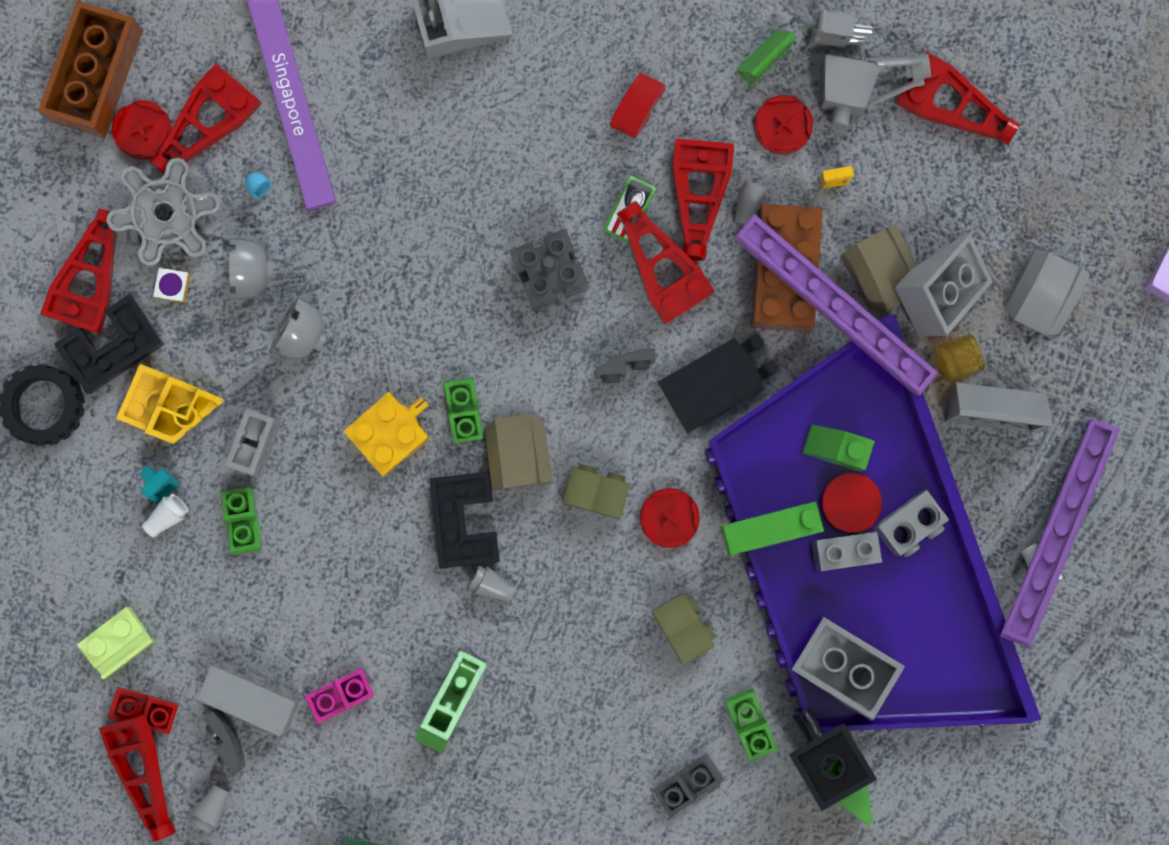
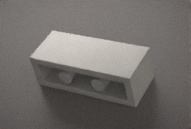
[196,661,301,737]

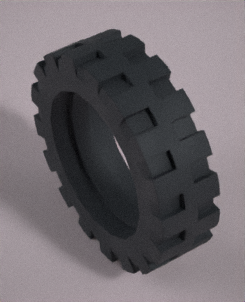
[0,364,85,446]

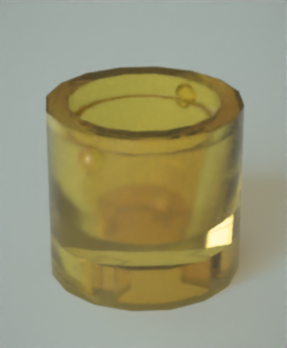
[935,334,985,383]

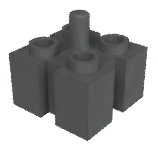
[510,228,588,312]

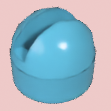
[245,172,272,199]

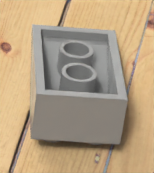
[895,233,993,336]
[792,617,905,721]

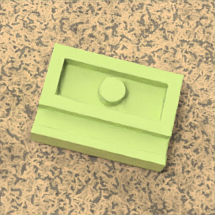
[77,607,155,680]

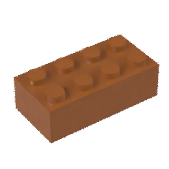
[38,1,143,139]
[751,204,823,332]

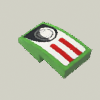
[603,175,657,243]

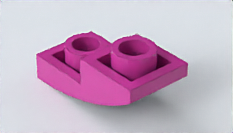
[304,668,374,724]

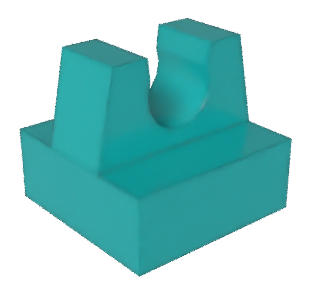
[139,465,181,504]

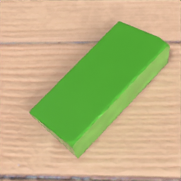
[737,31,795,85]

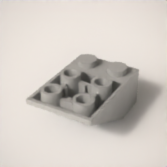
[412,0,513,59]

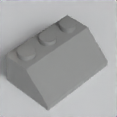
[945,379,1052,432]

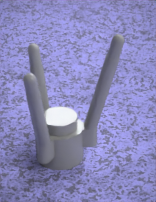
[867,54,931,107]

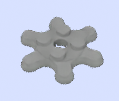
[107,158,220,266]

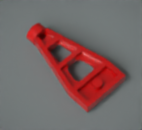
[895,51,1021,145]
[150,63,261,174]
[672,138,734,261]
[616,201,715,324]
[40,208,116,334]
[99,714,176,842]

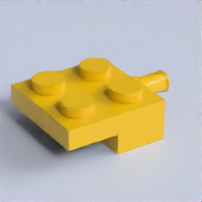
[343,392,430,477]

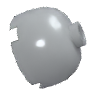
[229,239,273,299]
[270,297,326,359]

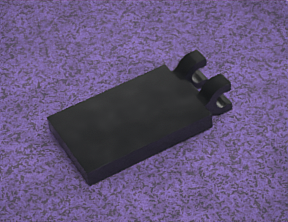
[657,333,780,434]

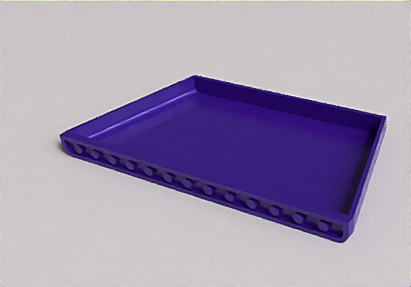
[704,314,1041,732]

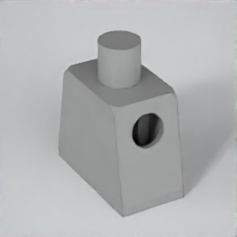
[820,54,881,129]

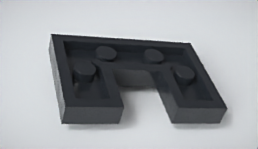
[54,294,165,394]
[429,471,500,569]

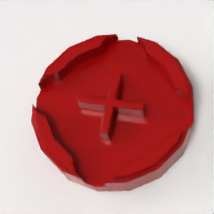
[754,95,813,155]
[111,100,172,160]
[821,473,882,533]
[640,488,700,548]

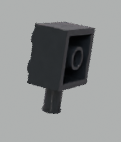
[789,707,877,811]

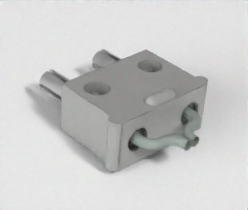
[798,10,873,52]

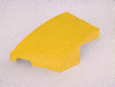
[116,363,224,444]

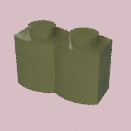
[562,464,630,520]
[651,593,716,665]

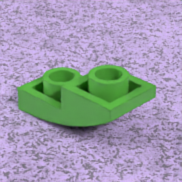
[444,377,483,444]
[221,487,262,555]
[724,688,777,762]

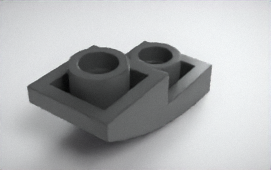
[595,348,656,384]
[203,709,246,774]
[653,753,724,817]

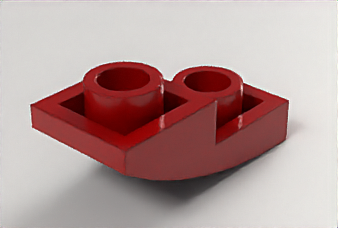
[610,73,666,138]
[108,686,178,734]

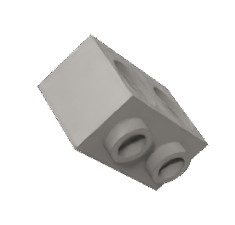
[224,408,281,478]
[873,490,949,557]
[811,532,882,572]

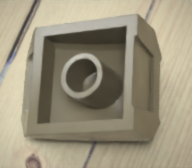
[840,224,916,311]
[485,413,553,492]

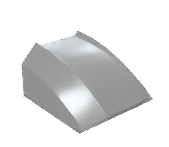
[1004,249,1090,335]

